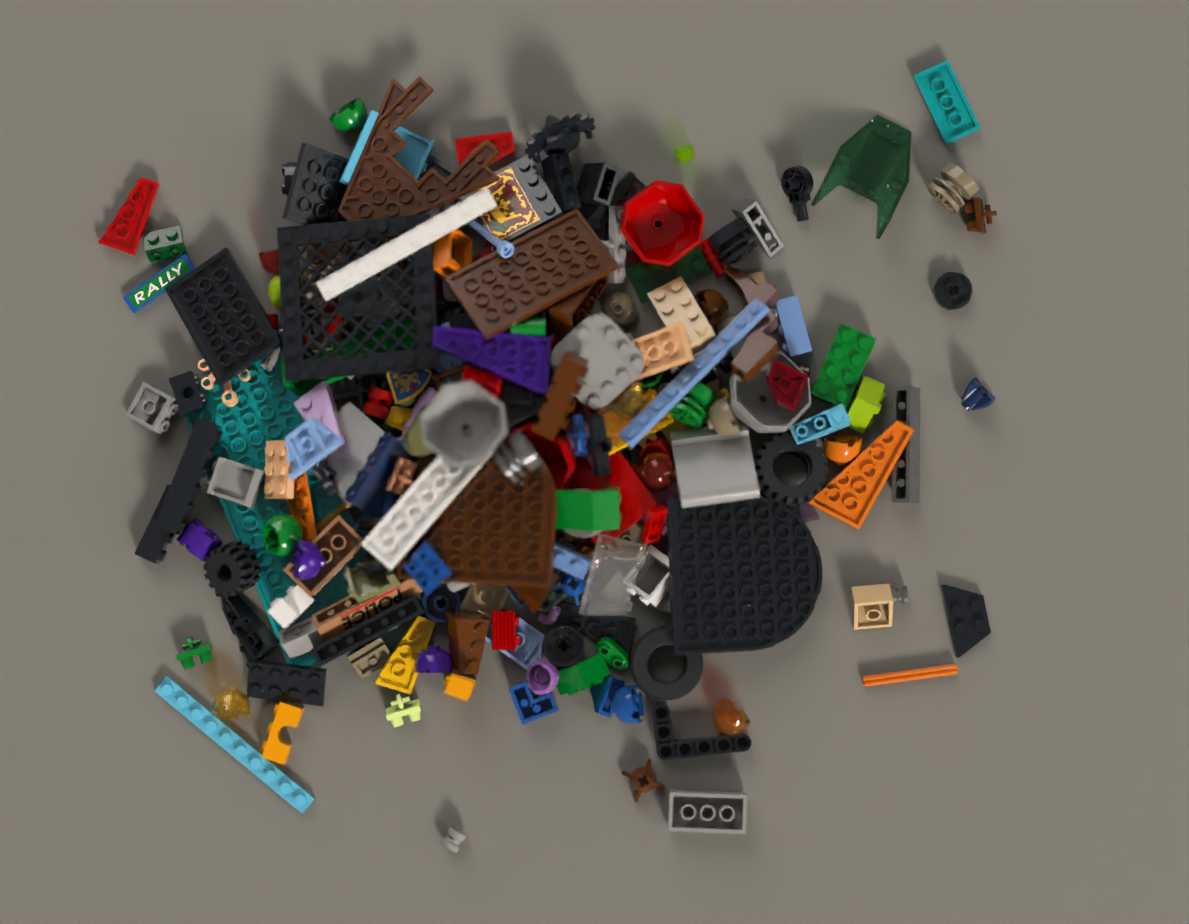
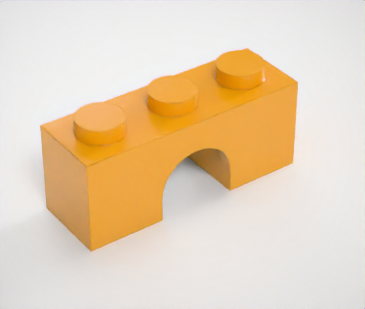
[443,671,477,701]
[260,701,304,765]

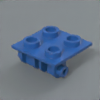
[403,542,452,596]

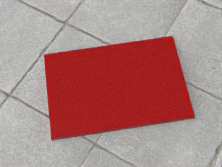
[546,450,658,551]

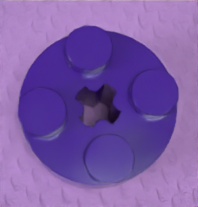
[176,518,223,563]

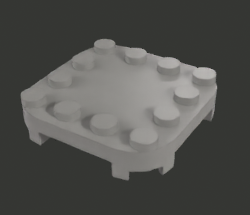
[550,314,644,409]

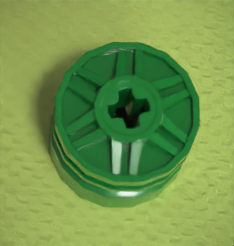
[668,382,716,427]

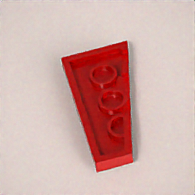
[98,177,160,256]

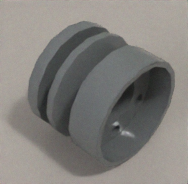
[493,430,543,483]

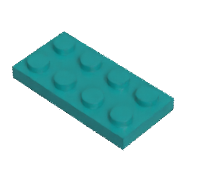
[912,60,981,146]

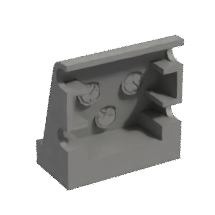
[670,422,760,508]

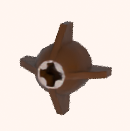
[622,759,665,802]

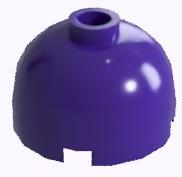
[292,540,325,580]
[414,645,453,673]

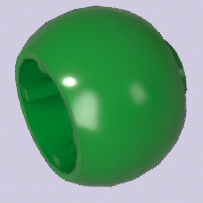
[262,514,303,556]

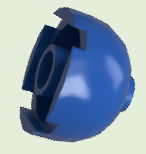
[610,685,644,724]

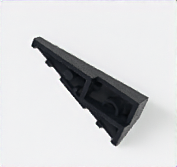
[215,592,280,669]

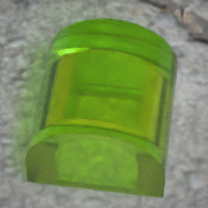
[674,145,694,165]

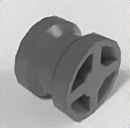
[890,586,908,605]

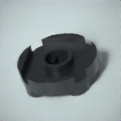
[933,272,972,310]

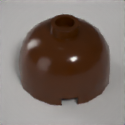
[694,289,729,327]

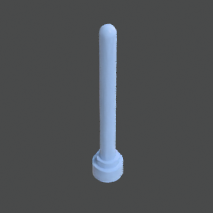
[466,220,514,258]

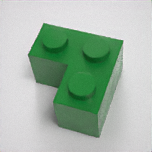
[556,654,610,696]

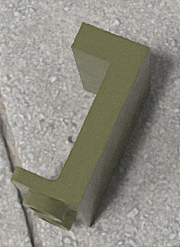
[343,563,401,603]

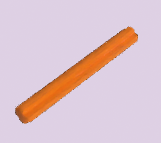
[862,664,958,686]

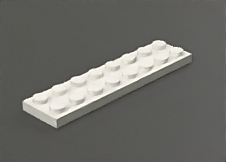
[361,426,493,570]

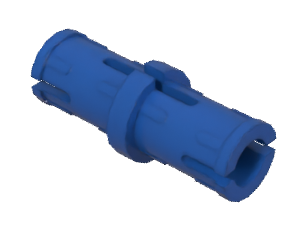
[570,415,587,456]

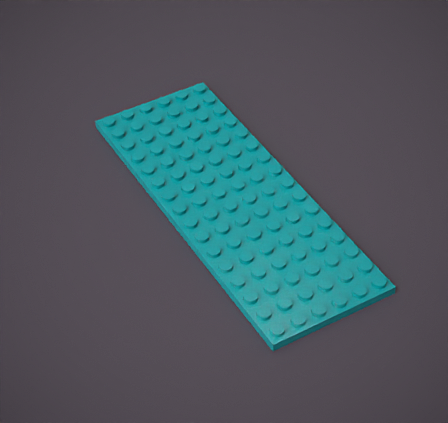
[185,356,398,666]

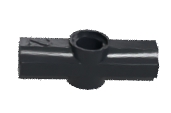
[586,415,612,476]

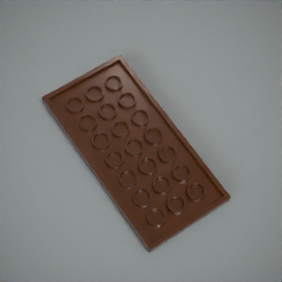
[445,208,619,340]

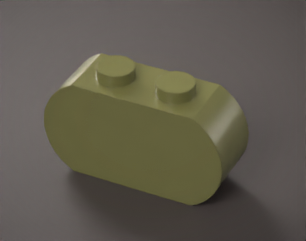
[402,402,433,457]

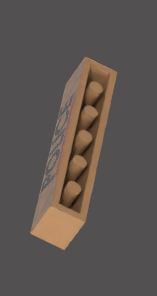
[311,579,422,642]

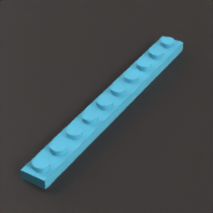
[155,676,315,814]

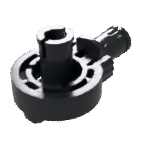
[781,166,814,222]

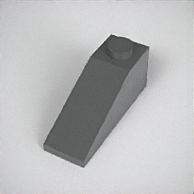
[732,198,784,258]

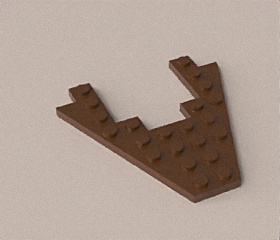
[338,76,501,221]

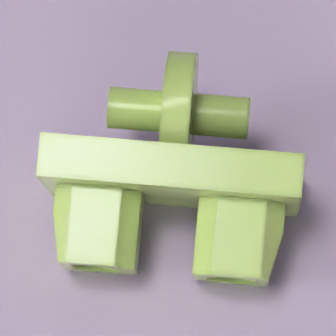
[386,693,421,727]

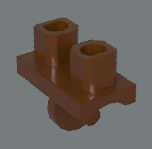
[964,197,997,234]

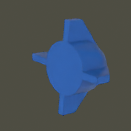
[553,573,596,606]

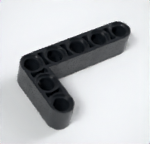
[652,703,751,760]

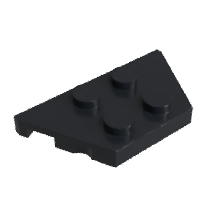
[941,585,991,658]

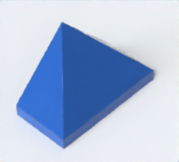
[590,676,625,717]

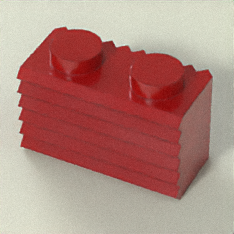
[491,610,520,650]

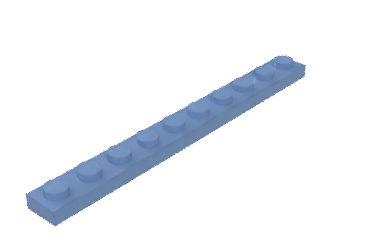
[618,297,770,448]

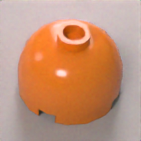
[823,433,862,466]

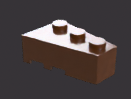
[446,610,490,674]

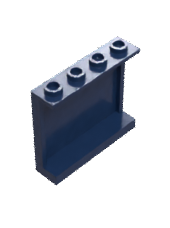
[344,432,419,519]

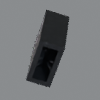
[577,163,621,206]

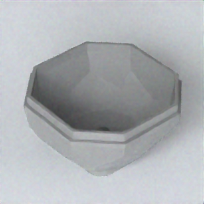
[729,352,811,433]
[420,381,507,468]

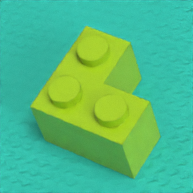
[847,375,886,434]

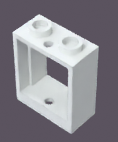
[622,545,670,607]

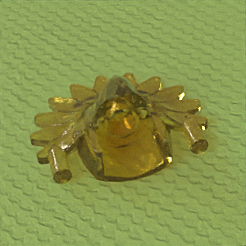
[591,381,667,450]

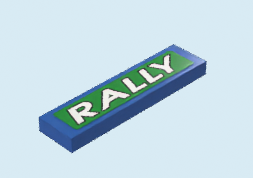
[123,254,196,314]

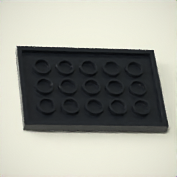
[165,248,283,386]

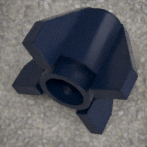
[961,376,996,411]

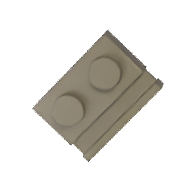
[347,636,392,679]

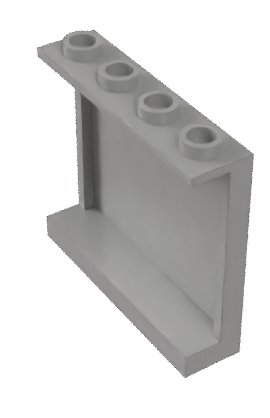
[309,401,385,506]

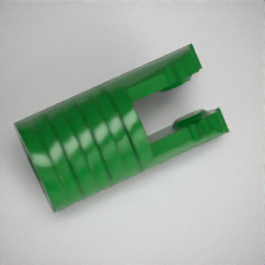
[510,318,546,336]

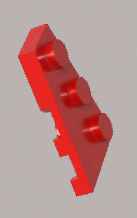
[455,132,515,166]

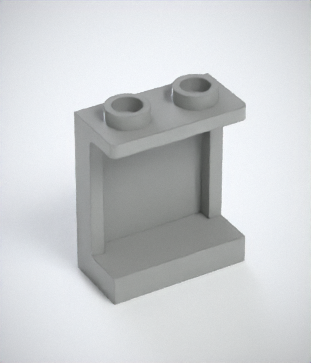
[206,456,265,508]

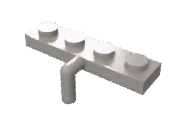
[601,206,626,283]

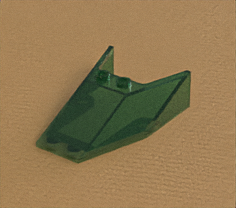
[811,114,911,239]

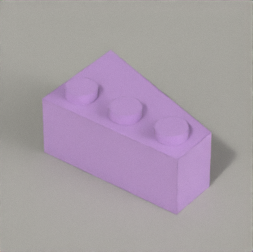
[294,380,346,453]

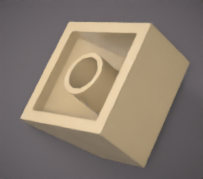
[851,583,893,630]

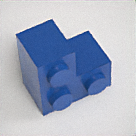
[508,680,559,725]

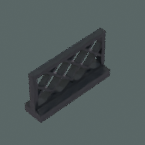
[586,171,646,250]

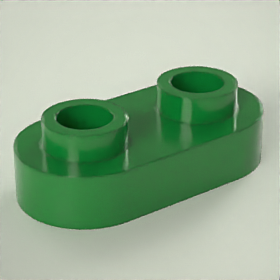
[596,637,630,670]

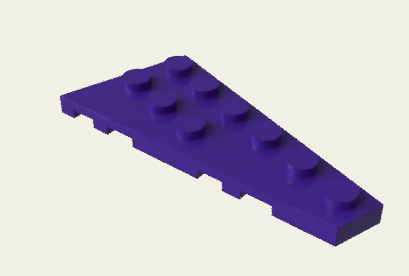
[432,326,551,396]

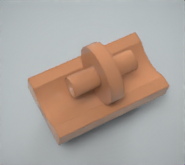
[385,457,417,496]

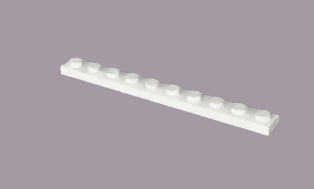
[316,188,497,301]

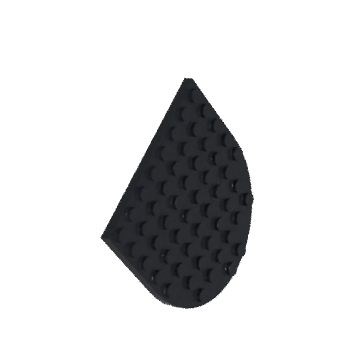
[666,497,822,655]

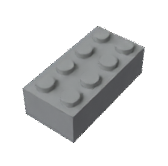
[668,790,747,834]

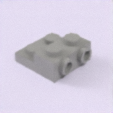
[125,382,179,434]

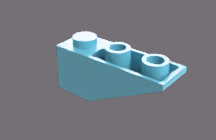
[789,404,850,445]

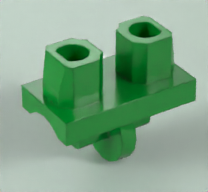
[175,636,213,670]

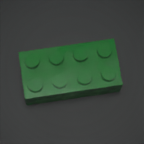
[810,323,876,410]

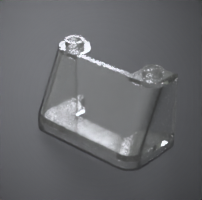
[579,534,646,616]

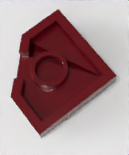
[766,359,809,411]

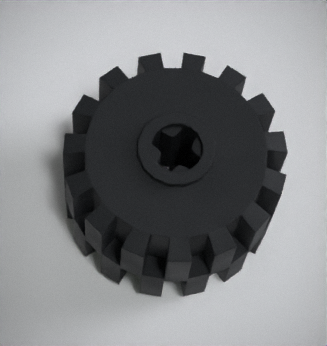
[203,540,262,597]

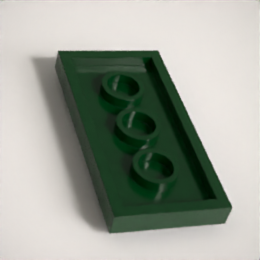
[625,245,711,304]

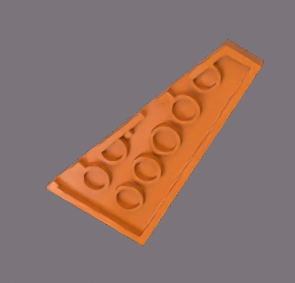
[808,420,914,530]

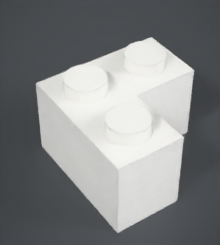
[268,584,316,628]

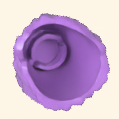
[527,659,559,695]

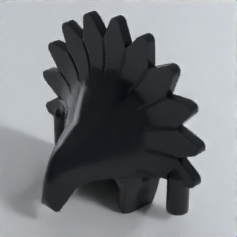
[525,113,596,163]

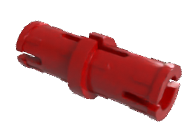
[699,239,725,278]

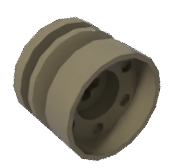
[927,163,979,214]

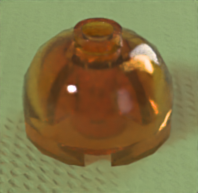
[712,698,750,736]

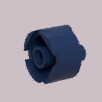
[422,584,462,623]

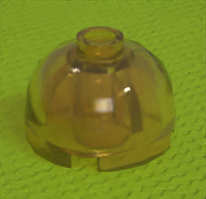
[212,687,251,720]

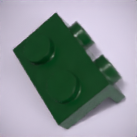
[143,225,187,262]

